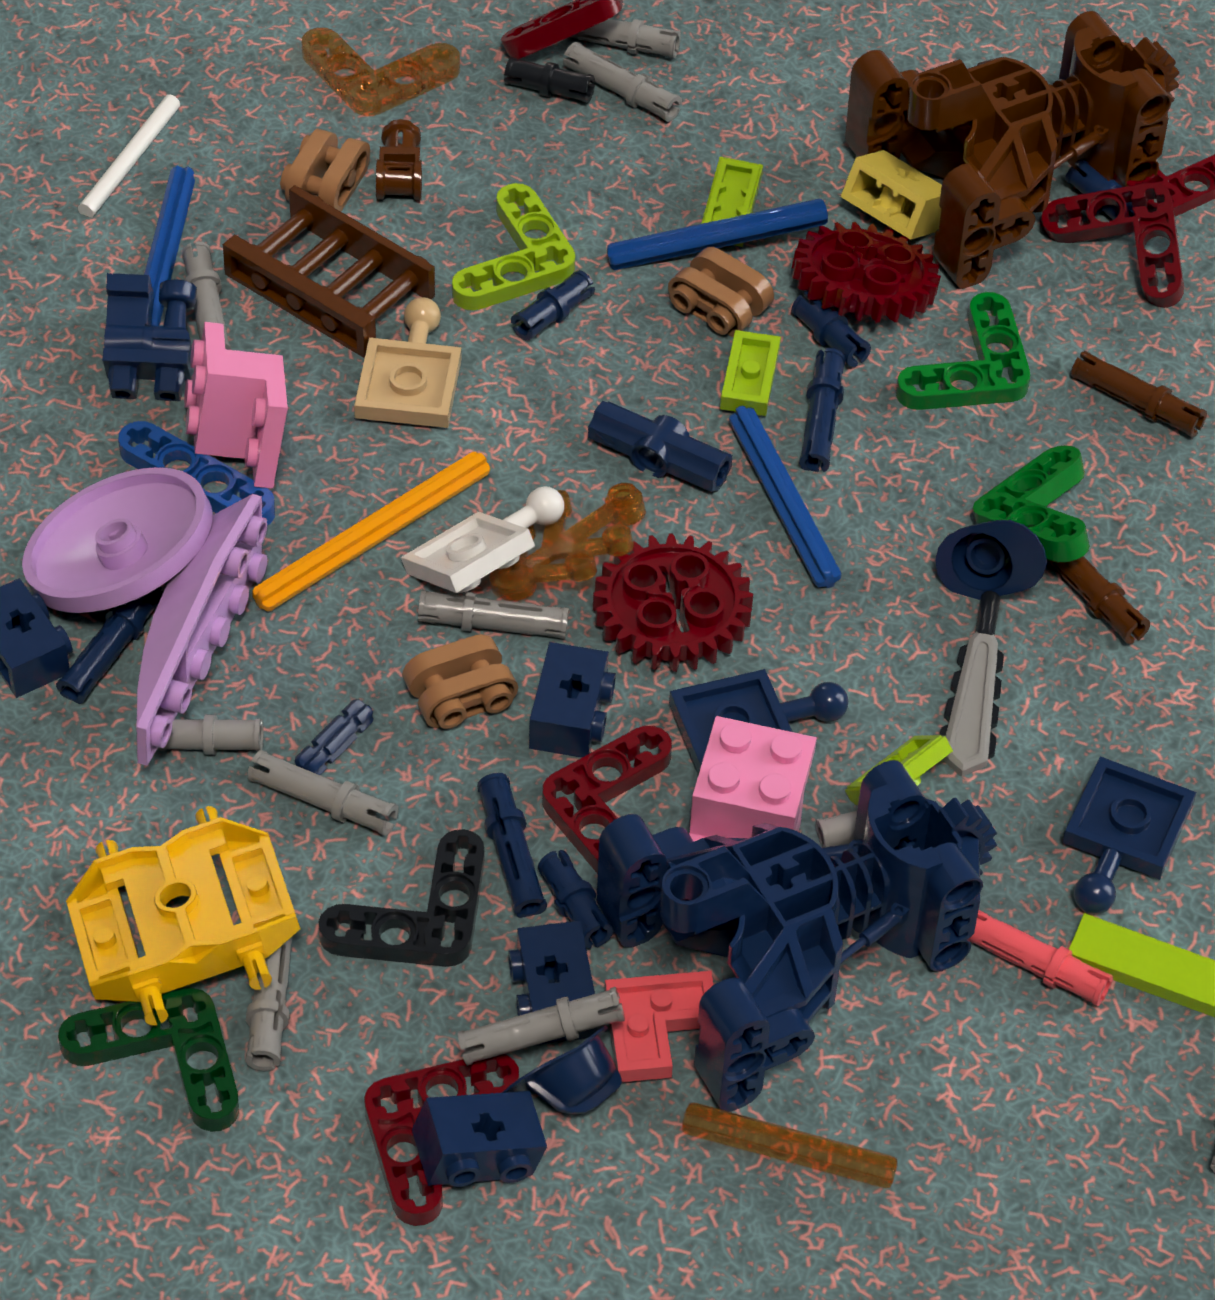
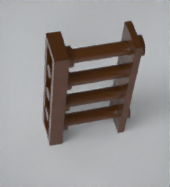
[222,185,435,358]

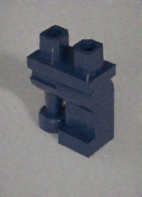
[102,273,197,401]

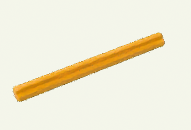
[252,452,490,612]

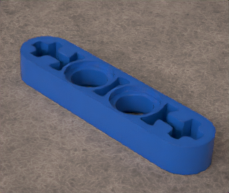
[118,421,275,526]

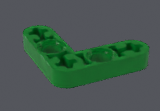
[896,292,1030,410]
[973,445,1090,562]

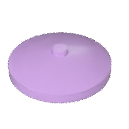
[22,467,213,613]

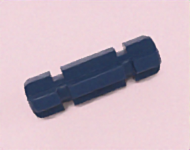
[294,699,374,775]

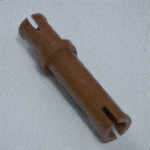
[1071,350,1207,438]
[1046,556,1150,644]

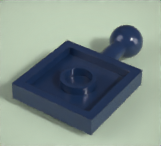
[669,669,848,775]
[1063,756,1197,915]

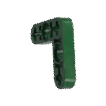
[58,988,239,1132]

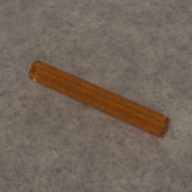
[682,1102,898,1188]

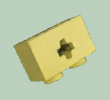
[840,150,942,240]

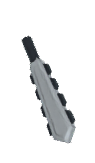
[939,591,1004,777]

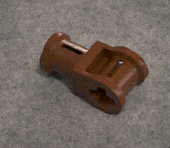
[376,119,422,201]

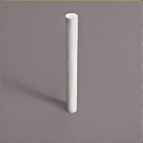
[78,95,180,218]

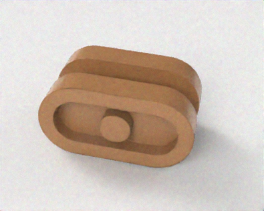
[280,128,370,211]
[668,247,774,337]
[402,634,519,729]

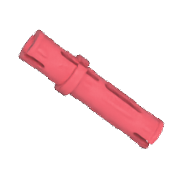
[969,910,1113,1007]

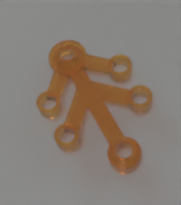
[490,483,646,601]

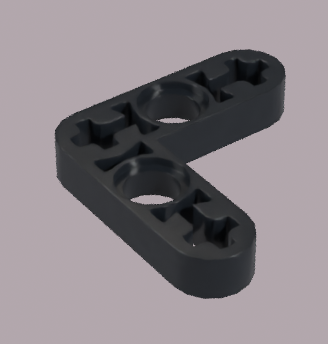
[318,829,485,967]

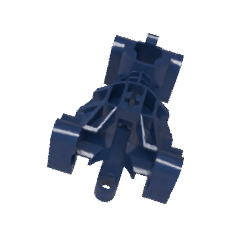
[596,760,997,1112]

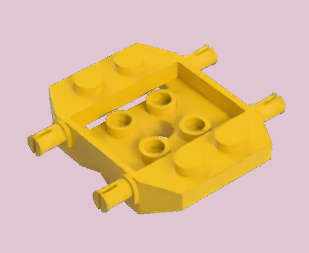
[66,806,300,1026]

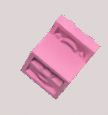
[184,322,288,488]
[689,716,817,841]

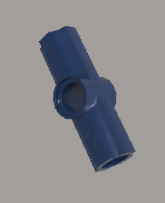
[588,401,733,492]

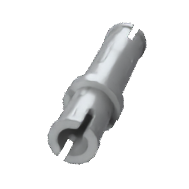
[555,8,681,58]
[563,42,682,122]
[182,241,231,350]
[418,590,569,639]
[248,750,399,836]
[245,936,293,1071]
[458,987,625,1066]

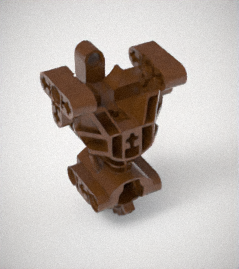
[845,11,1180,289]

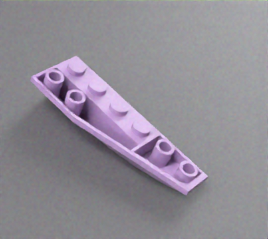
[136,494,267,766]

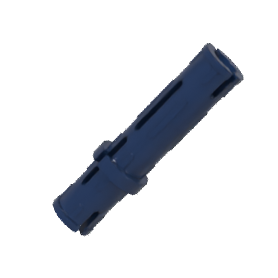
[799,348,846,472]
[56,586,164,704]
[477,773,547,918]

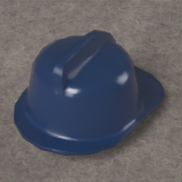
[935,520,1047,600]
[502,1026,622,1114]

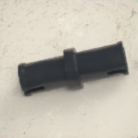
[504,57,595,103]

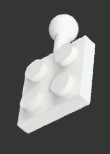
[401,486,564,593]

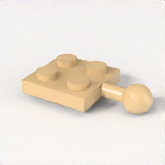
[354,297,462,428]

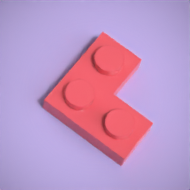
[605,971,714,1082]

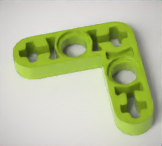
[452,183,575,311]

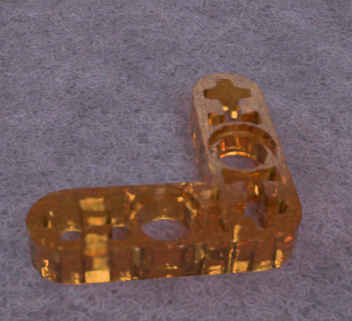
[302,28,460,116]

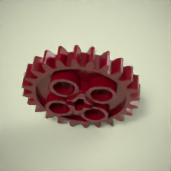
[791,222,941,323]
[593,533,753,672]

